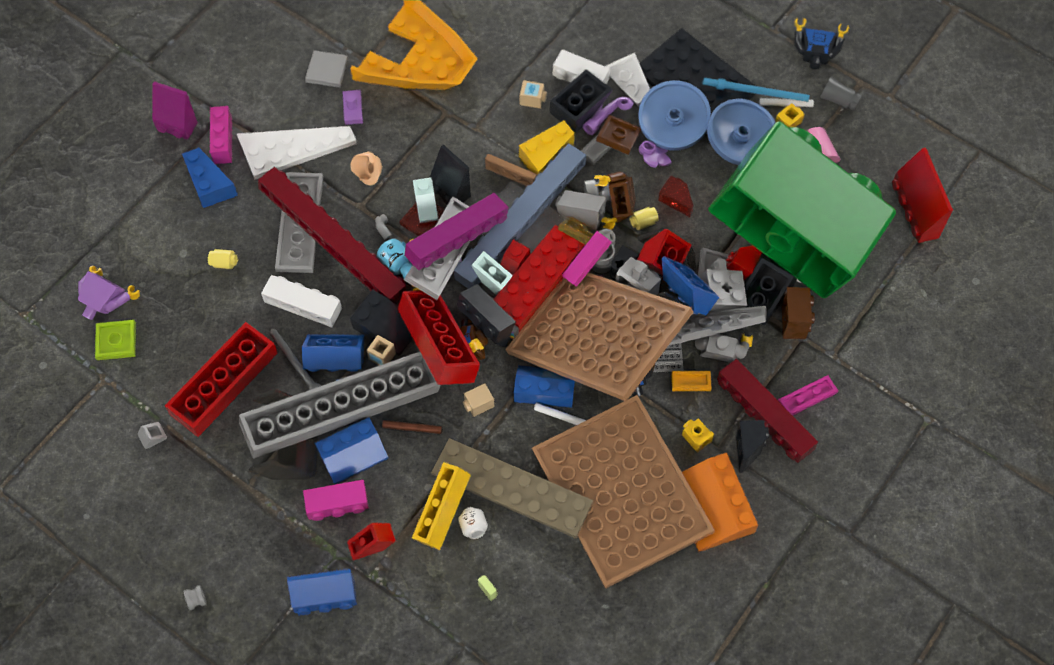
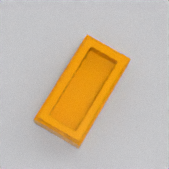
[671,371,712,391]

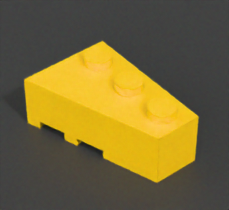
[519,121,574,175]

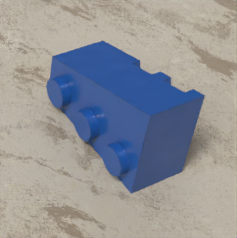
[182,148,238,208]

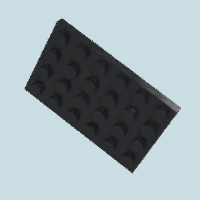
[639,28,756,114]

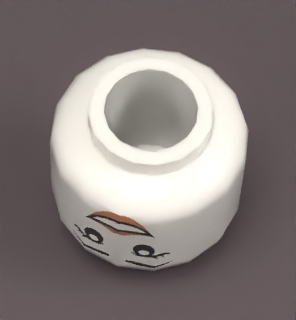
[458,507,488,539]

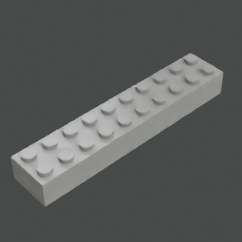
[239,352,440,459]

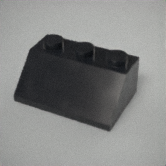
[456,284,516,347]

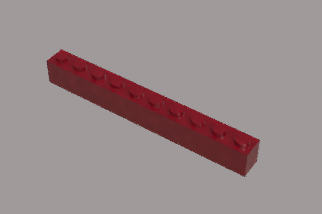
[258,166,406,303]

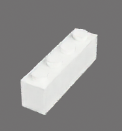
[261,275,342,327]

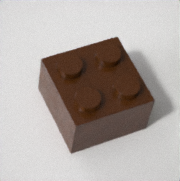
[781,287,815,339]

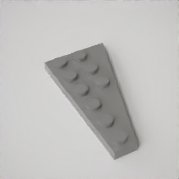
[668,306,767,346]

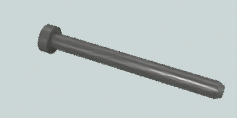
[270,329,321,391]

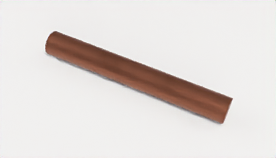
[382,420,442,434]

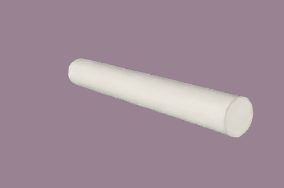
[760,98,814,107]
[534,402,586,425]

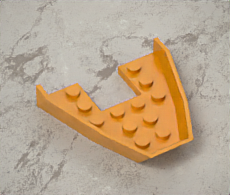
[351,0,478,90]

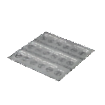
[653,343,684,372]

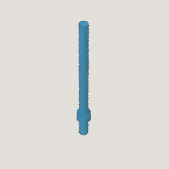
[703,78,809,102]

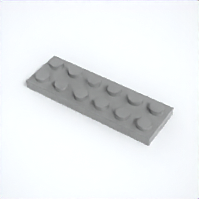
[275,172,323,273]
[404,197,470,300]

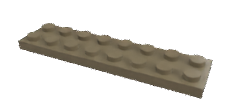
[431,438,594,538]

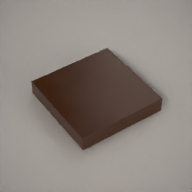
[596,114,641,155]

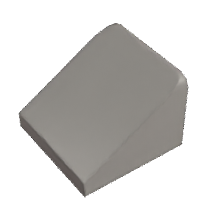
[138,422,167,449]

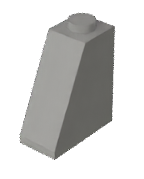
[555,190,606,231]

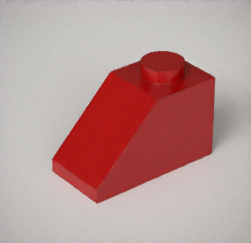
[500,240,531,275]
[726,245,762,280]
[347,523,396,560]

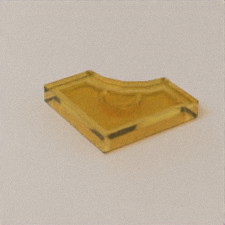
[558,216,594,245]

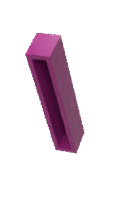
[404,193,509,270]

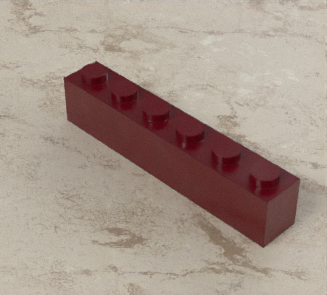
[717,358,818,463]

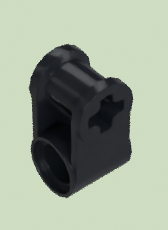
[610,244,640,281]

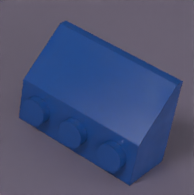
[662,256,719,316]
[302,334,365,372]
[514,365,575,408]
[315,417,388,485]
[287,569,357,615]

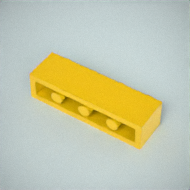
[412,462,471,550]

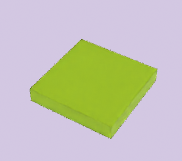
[95,320,136,360]

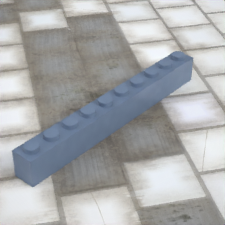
[454,143,586,289]

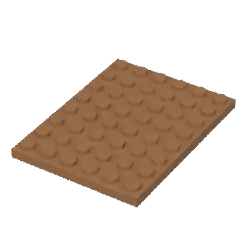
[506,272,693,401]
[532,395,715,589]

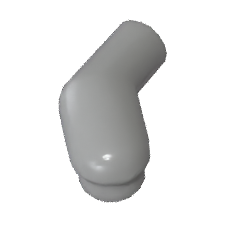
[375,214,392,240]

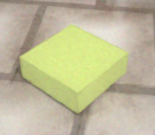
[478,575,497,601]

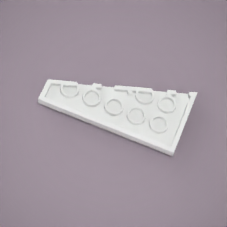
[237,126,357,180]

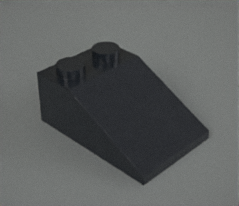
[549,69,613,134]
[429,144,471,205]
[744,258,797,326]
[350,290,413,356]

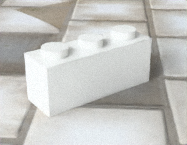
[553,49,610,84]

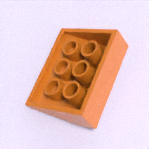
[682,453,758,552]

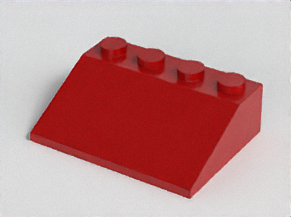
[892,147,953,243]

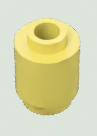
[630,207,659,230]
[208,249,238,269]

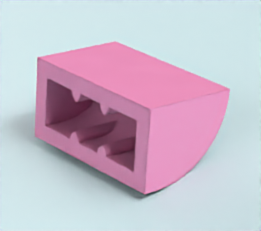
[808,127,840,163]

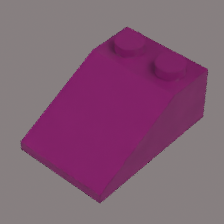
[152,81,198,140]

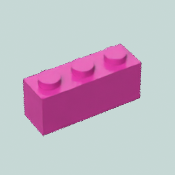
[210,106,232,164]
[303,480,369,521]

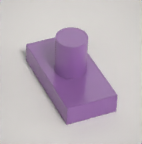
[343,90,363,125]

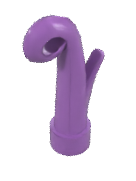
[583,97,633,135]

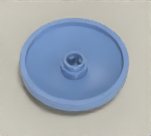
[638,81,711,150]
[707,99,775,165]

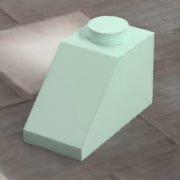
[413,178,438,223]
[471,251,513,294]

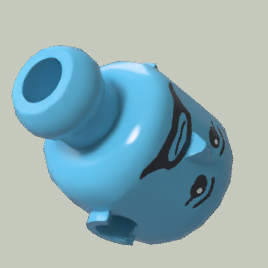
[377,239,412,279]

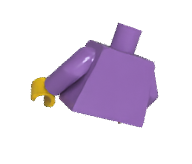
[78,266,140,320]

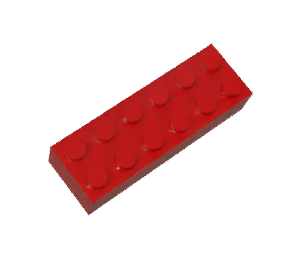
[493,225,586,332]
[398,291,480,385]
[165,322,278,437]

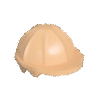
[351,152,383,186]

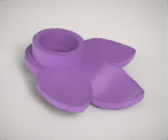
[639,141,672,168]

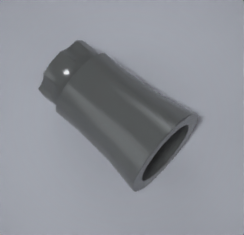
[820,76,862,111]

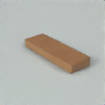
[485,154,537,186]

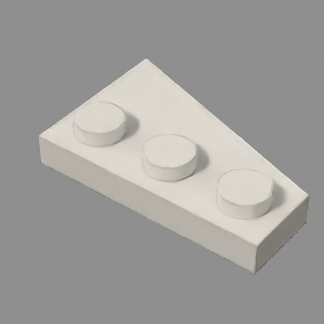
[605,53,650,106]

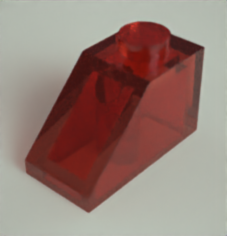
[658,176,694,217]

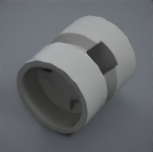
[584,179,611,202]
[592,243,615,273]

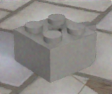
[615,257,661,296]
[700,259,747,311]

